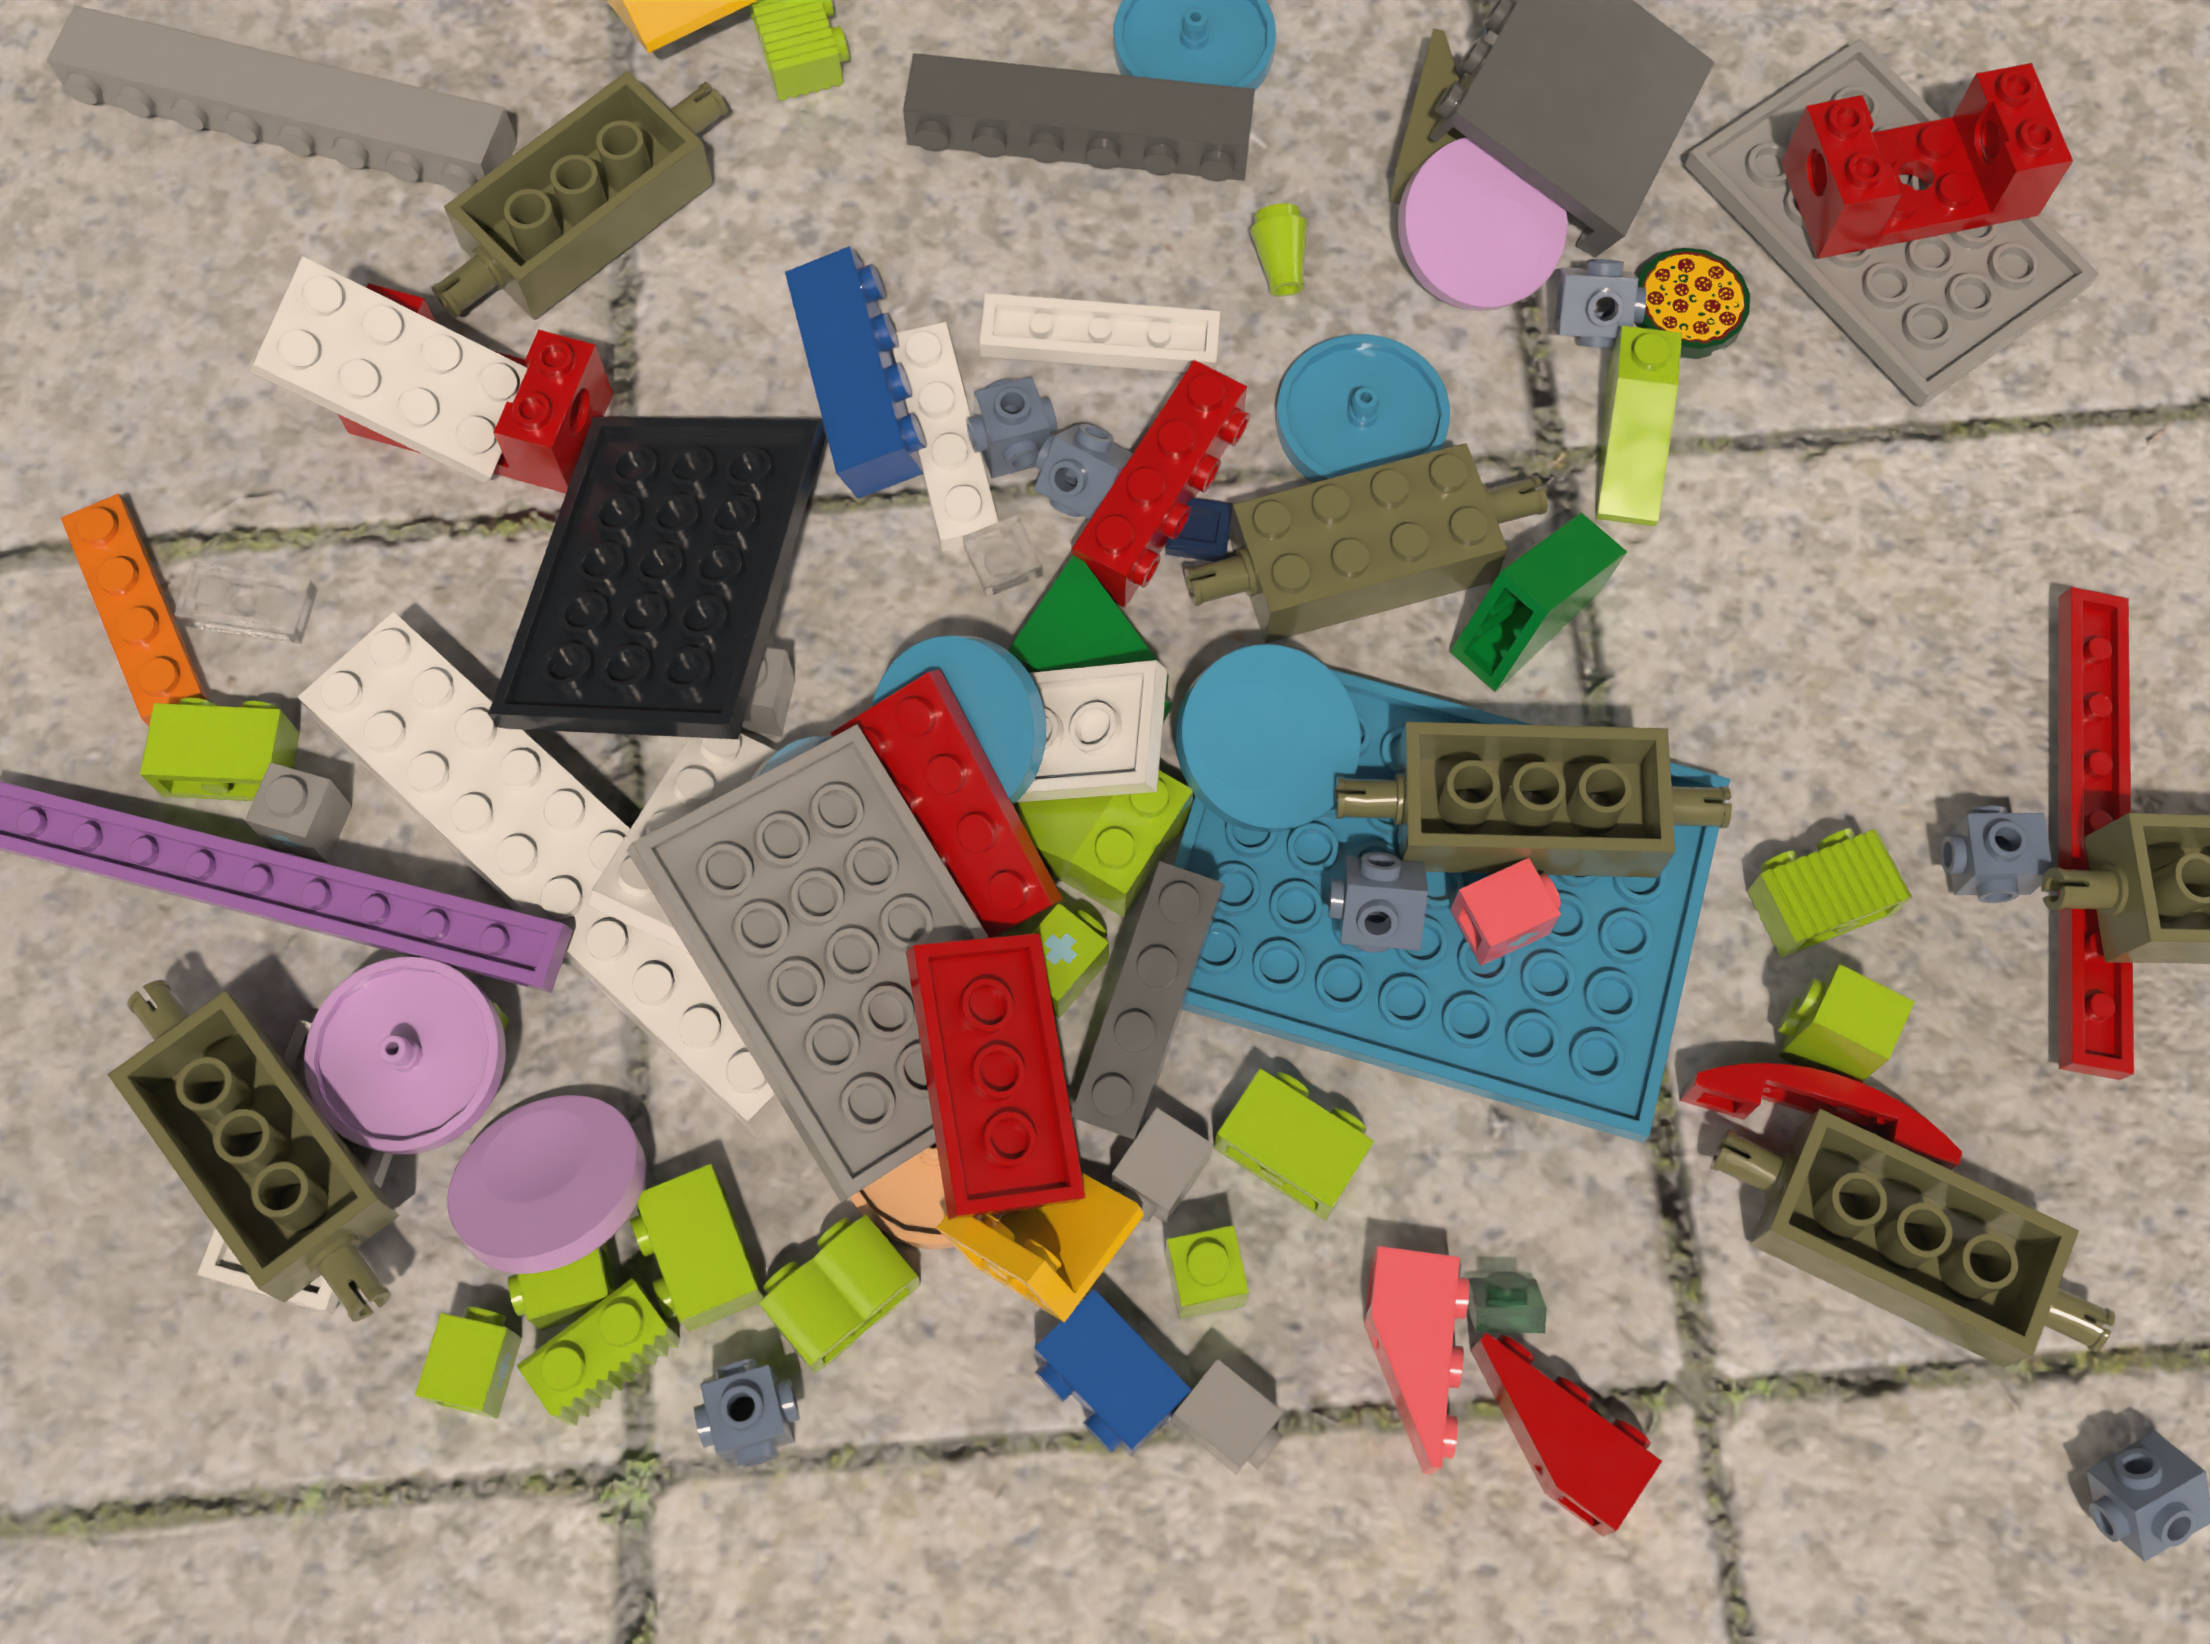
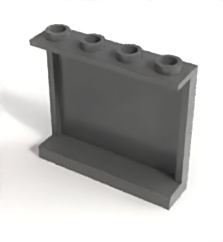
[1429,0,1715,258]

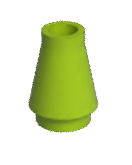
[1250,203,1308,297]

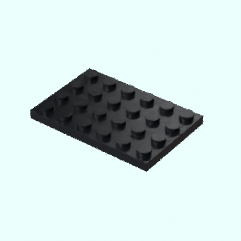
[488,417,826,740]

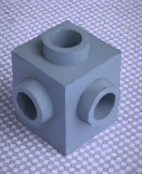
[1554,259,1646,348]
[966,377,1057,479]
[1034,424,1133,519]
[1941,806,2053,903]
[1328,852,1428,952]
[694,1359,800,1468]
[2086,1431,2210,1562]

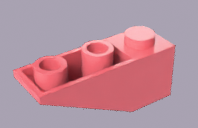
[1364,1246,1469,1474]

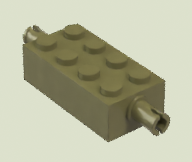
[431,71,728,320]
[1185,443,1547,643]
[1335,722,1732,878]
[2041,813,2210,964]
[107,980,400,1322]
[1710,1109,2115,1367]

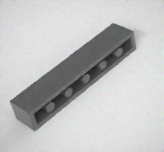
[903,53,1255,181]

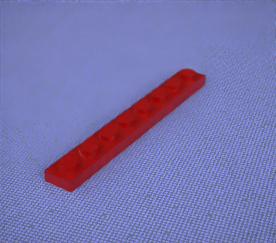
[2058,587,2134,1080]

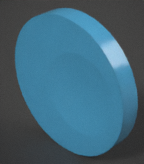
[1113,0,1276,91]
[1276,334,1450,483]
[872,635,1046,805]
[1175,644,1361,832]

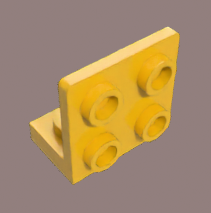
[936,1172,1144,1323]

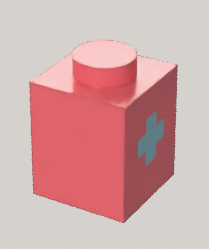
[1450,858,1561,966]

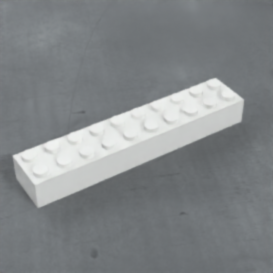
[298,611,785,1139]

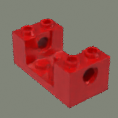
[1781,63,2073,259]
[338,283,613,494]

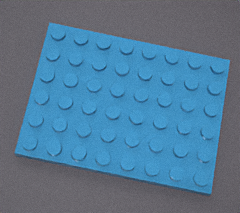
[1174,645,1730,1143]

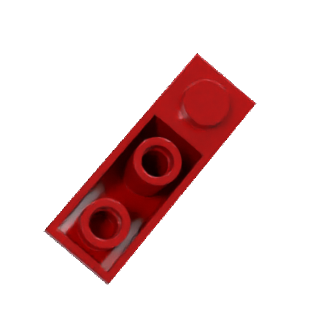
[1470,1333,1662,1537]

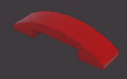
[1680,1063,1962,1170]

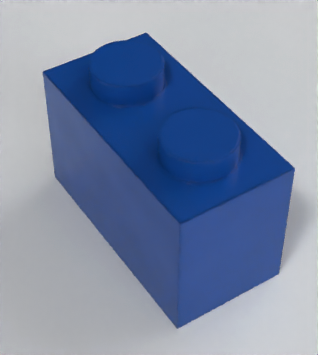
[1034,1289,1192,1457]

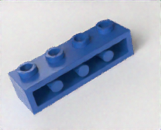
[785,246,926,499]

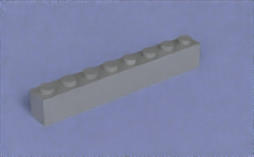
[47,5,517,194]

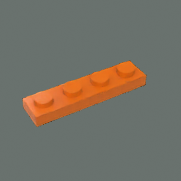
[61,493,209,726]

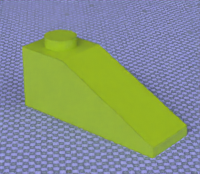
[1596,326,1682,526]

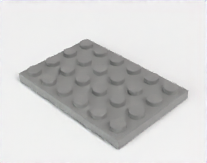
[1685,39,2099,408]
[627,725,1064,1202]

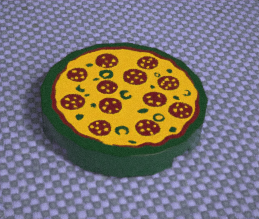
[1635,247,1750,359]

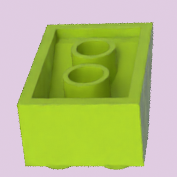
[1013,770,1193,918]

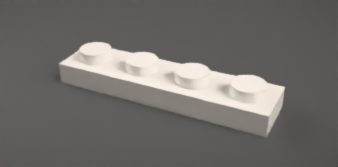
[979,293,1220,372]
[891,322,1001,551]

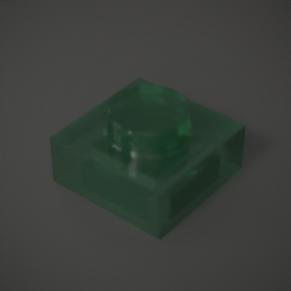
[1468,1271,1547,1333]

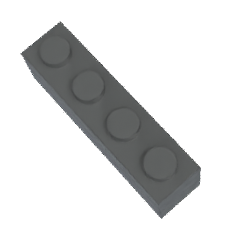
[1071,861,1226,1140]

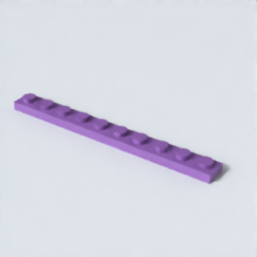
[0,782,573,993]

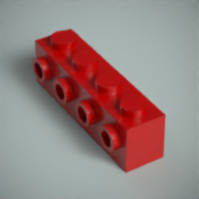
[1072,360,1250,608]

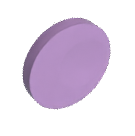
[1398,137,1567,311]
[304,957,506,1155]
[447,1095,646,1274]

